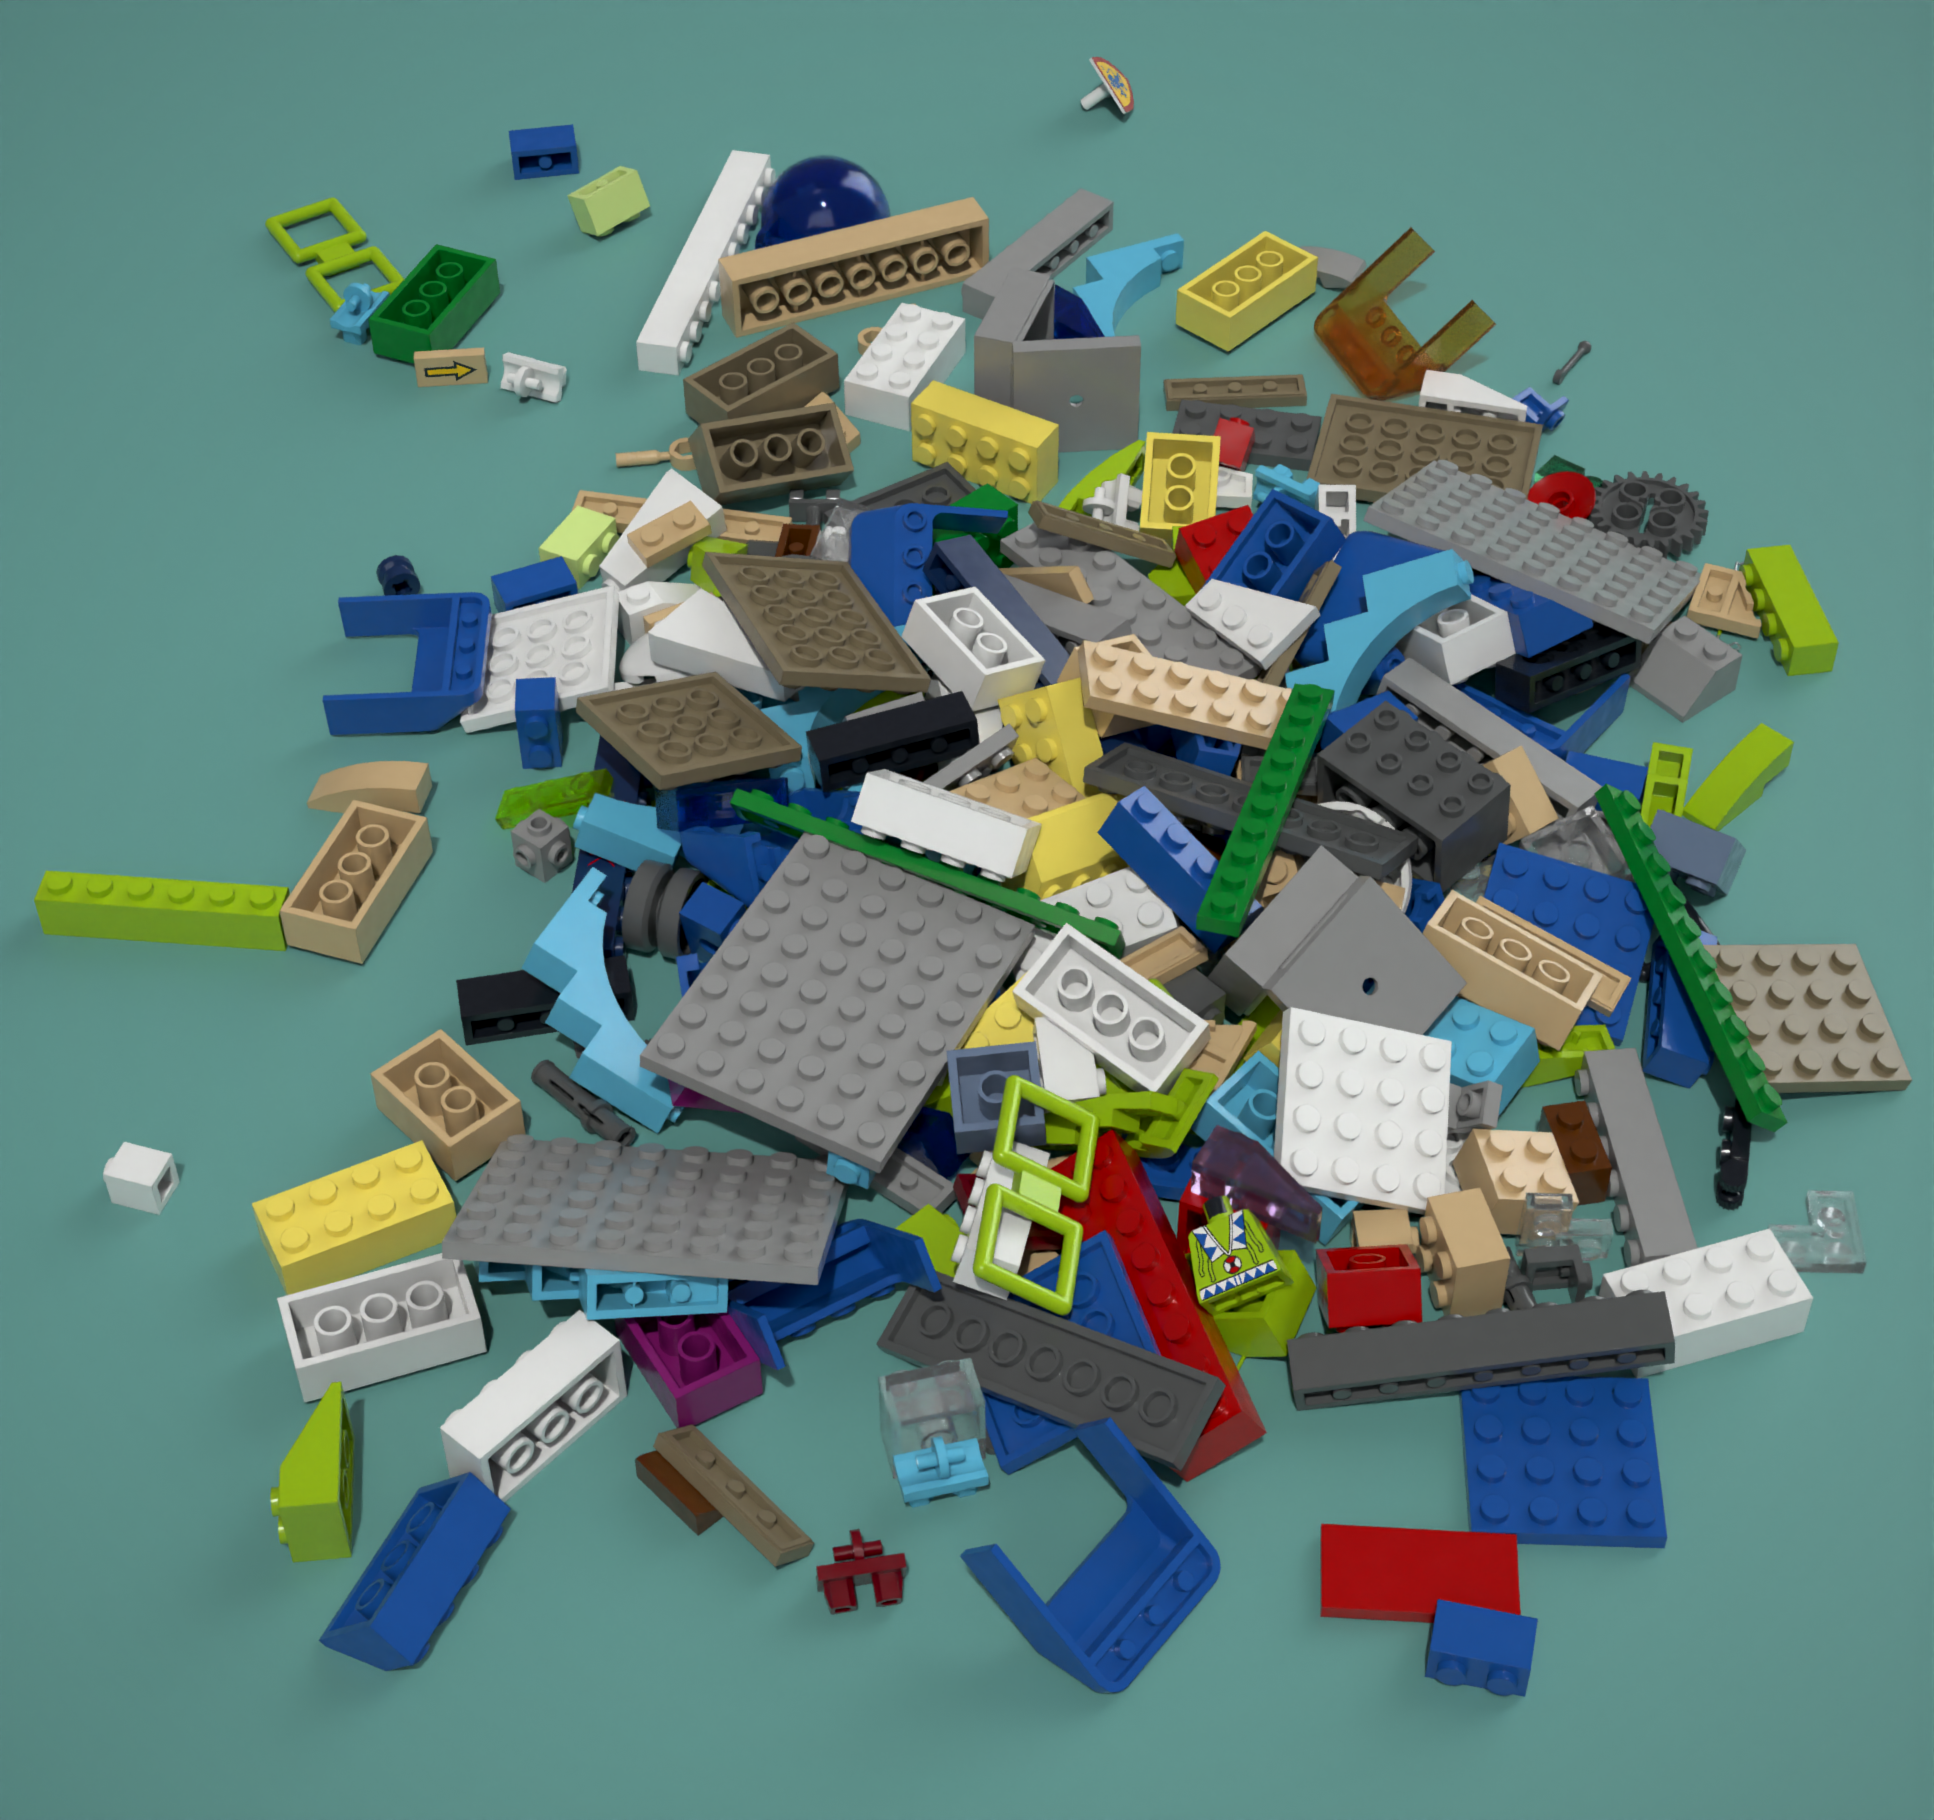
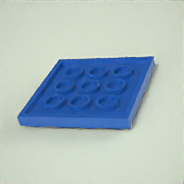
[1457,842,1654,1047]
[971,1230,1161,1475]
[1459,1376,1667,1548]

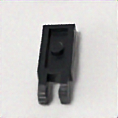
[1716,1095,1752,1211]

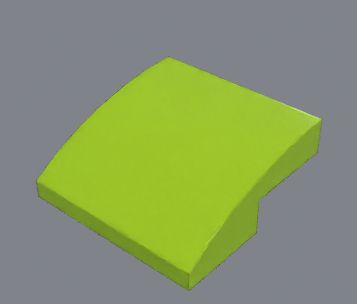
[1125,1068,1219,1159]

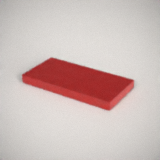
[1320,1524,1521,1623]

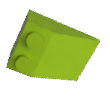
[1184,1250,1317,1357]
[270,1382,355,1563]

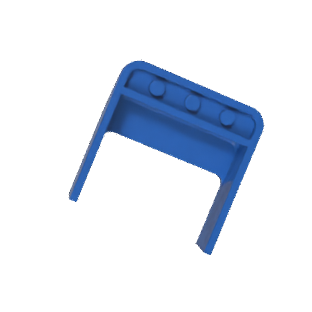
[848,503,1008,665]
[322,592,492,735]
[1452,673,1631,762]
[727,1219,942,1370]
[960,1417,1221,1694]

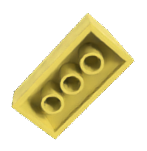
[1001,793,1129,900]

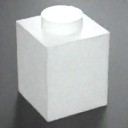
[103,1142,180,1215]

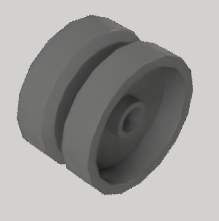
[622,860,709,959]

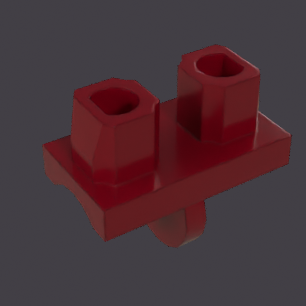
[816,1529,907,1615]

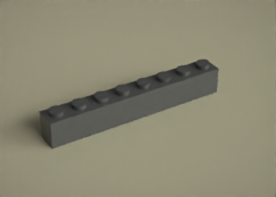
[1287,1290,1675,1411]

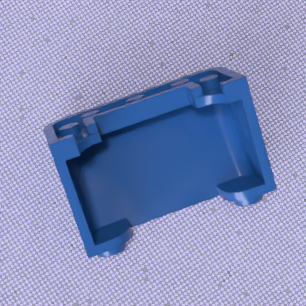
[1294,531,1445,695]
[680,787,863,908]

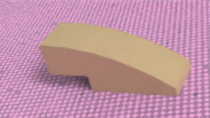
[307,761,432,814]

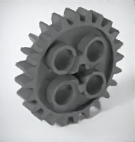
[1586,471,1709,559]

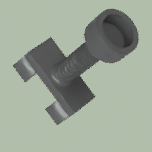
[789,489,841,558]

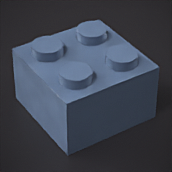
[1650,809,1746,898]
[946,1041,1046,1154]

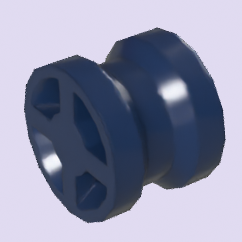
[376,555,420,596]

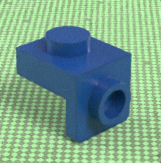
[1512,387,1569,432]

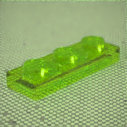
[495,768,614,830]

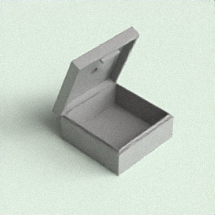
[974,268,1141,453]
[1208,845,1467,1035]

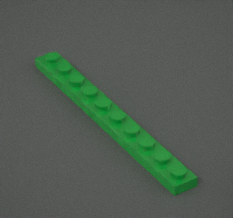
[1196,683,1334,937]
[1594,783,1788,1132]
[730,788,1126,960]

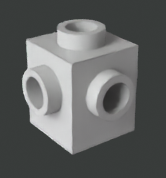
[511,809,573,883]

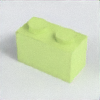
[567,166,650,237]
[539,505,619,589]

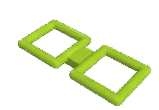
[265,197,404,313]
[973,1075,1100,1316]

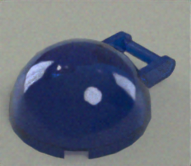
[755,155,891,249]

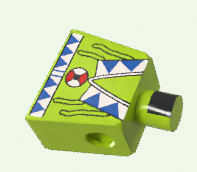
[1188,1196,1294,1316]

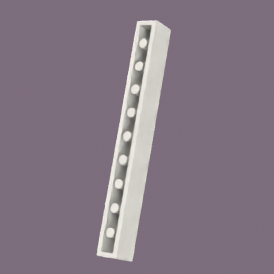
[636,150,776,376]

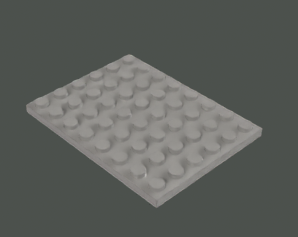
[1363,460,1701,644]
[640,833,1035,1174]
[442,1134,849,1285]

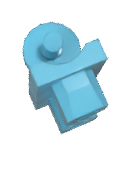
[330,283,390,345]
[1253,464,1320,509]
[893,1436,989,1508]

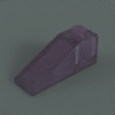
[1191,1125,1323,1244]

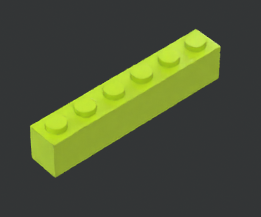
[34,870,290,951]

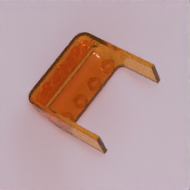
[1314,227,1496,401]

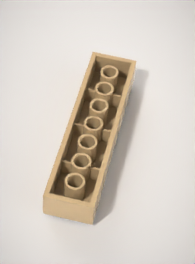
[718,197,989,338]

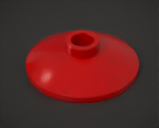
[1527,471,1596,519]

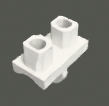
[501,352,567,403]
[1082,473,1142,531]

